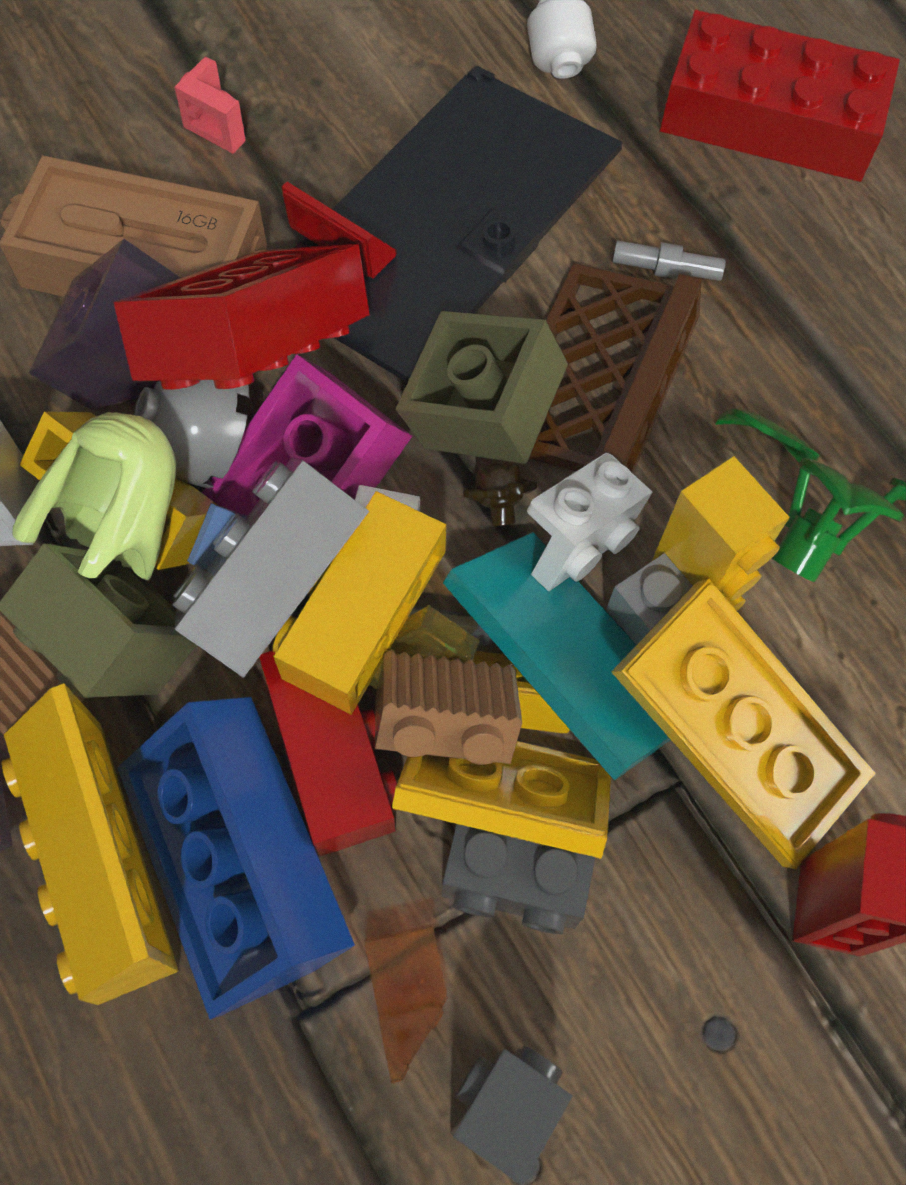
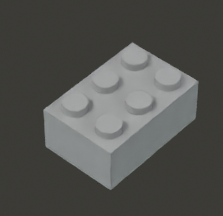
[172,458,369,678]

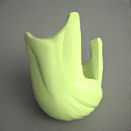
[12,412,176,580]

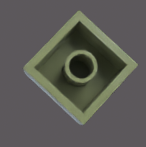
[396,311,568,464]
[0,543,197,698]

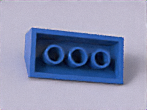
[117,697,355,1020]

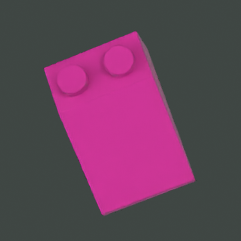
[202,354,413,516]

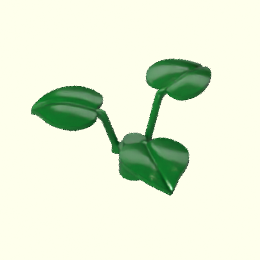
[715,408,906,582]

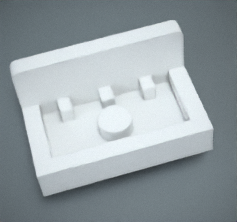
[527,453,652,592]

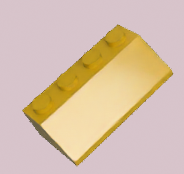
[2,683,179,1005]

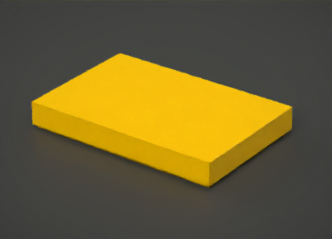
[392,741,611,859]

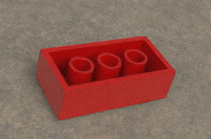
[659,10,900,182]
[113,244,370,390]

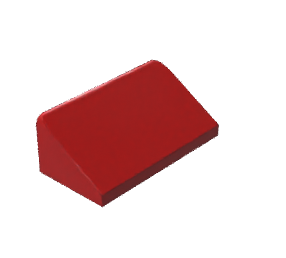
[281,182,397,278]

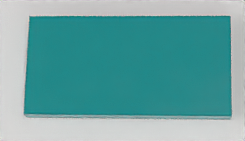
[443,532,671,781]

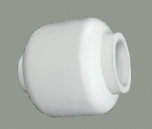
[527,0,596,79]

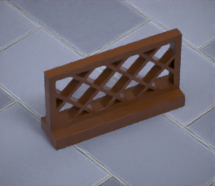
[529,263,702,473]

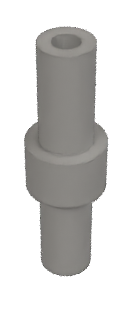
[612,240,726,281]

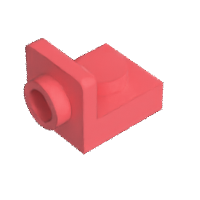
[174,57,246,154]

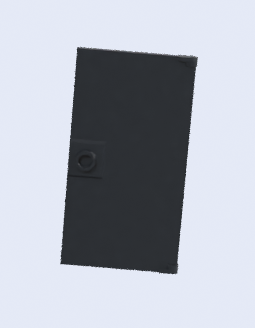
[294,66,622,383]

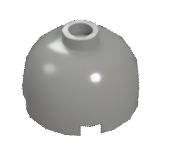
[135,380,249,489]

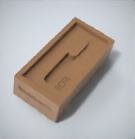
[0,155,267,308]

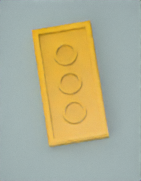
[612,579,875,869]

